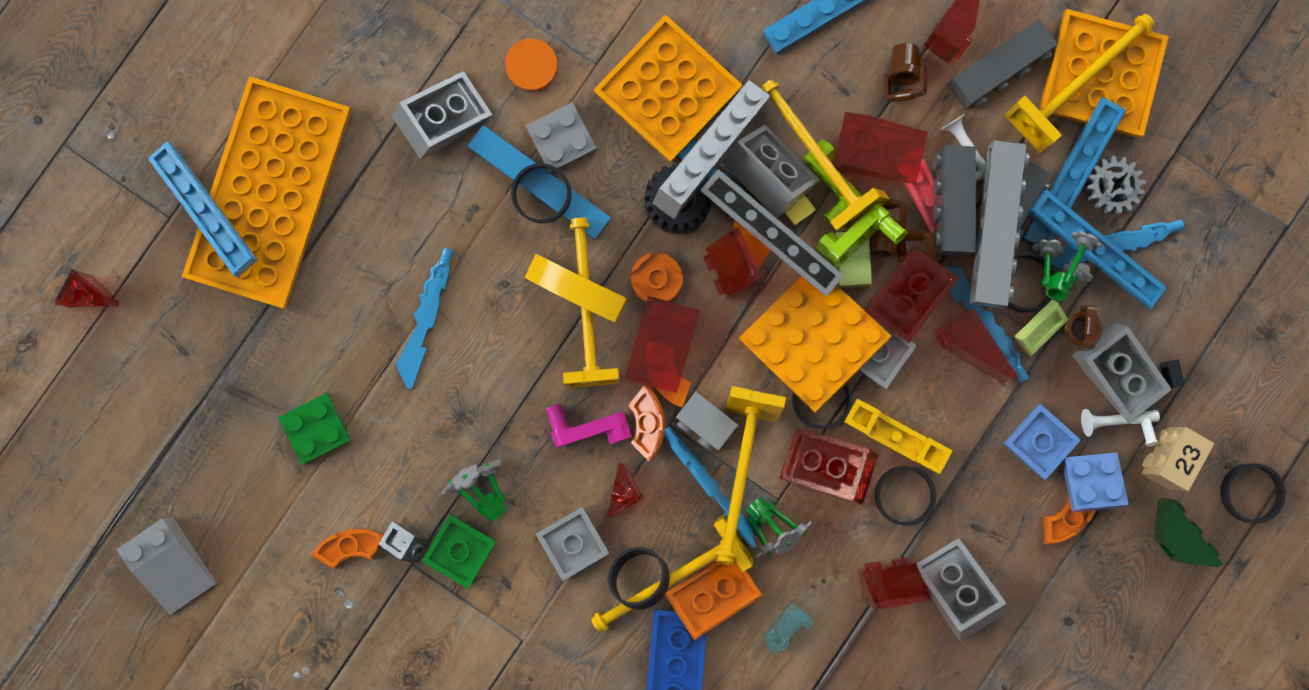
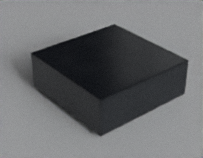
[1160,359,1185,388]

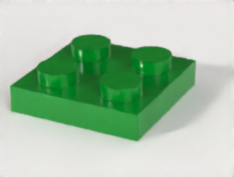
[278,393,352,465]
[421,514,497,589]

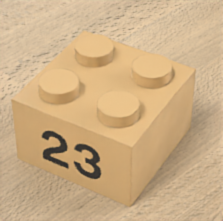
[1141,427,1215,491]

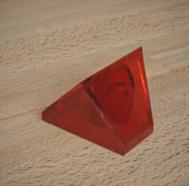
[55,269,119,308]
[607,463,645,517]

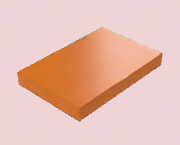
[665,560,763,641]

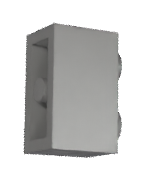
[675,392,738,451]

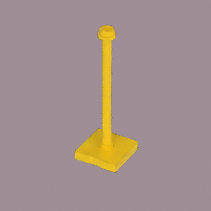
[1004,14,1155,153]
[761,80,890,232]
[563,218,620,388]
[716,386,786,565]
[591,514,754,632]

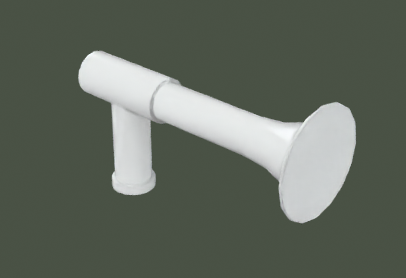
[941,114,986,183]
[1081,409,1160,447]

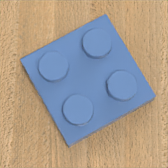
[1003,404,1081,480]
[1062,453,1129,512]

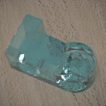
[765,601,814,653]

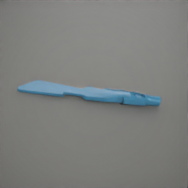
[1051,219,1184,271]
[395,247,454,389]
[934,264,1029,383]
[664,427,756,549]

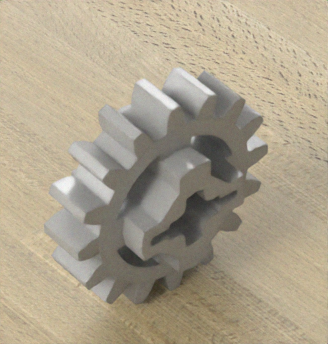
[1085,156,1146,215]

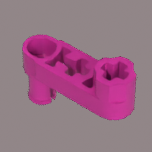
[545,404,632,448]

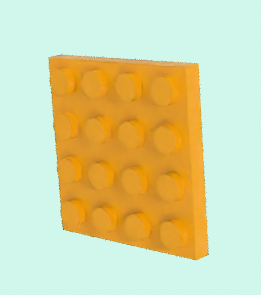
[1039,9,1169,139]
[593,14,743,164]
[739,276,892,414]

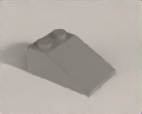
[391,71,492,160]
[1072,323,1172,423]
[116,517,217,615]
[913,538,1007,642]

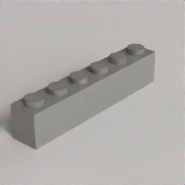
[653,80,770,219]
[969,140,1029,308]
[700,169,844,296]

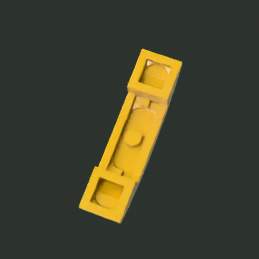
[524,254,628,323]
[844,398,953,474]

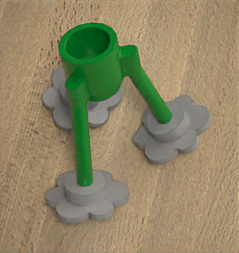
[1032,231,1102,301]
[441,459,506,521]
[746,497,813,560]

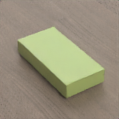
[1014,300,1068,356]

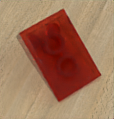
[923,0,980,64]
[833,112,928,185]
[703,227,761,300]
[865,246,959,343]
[625,296,700,393]
[935,308,1019,383]
[780,428,879,506]
[858,557,931,610]

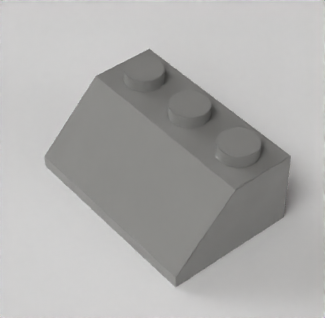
[721,125,821,218]

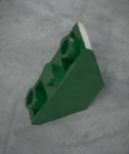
[1154,498,1223,568]

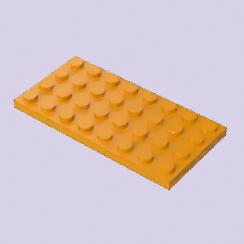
[182,76,352,310]

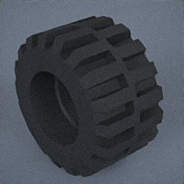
[645,163,712,235]

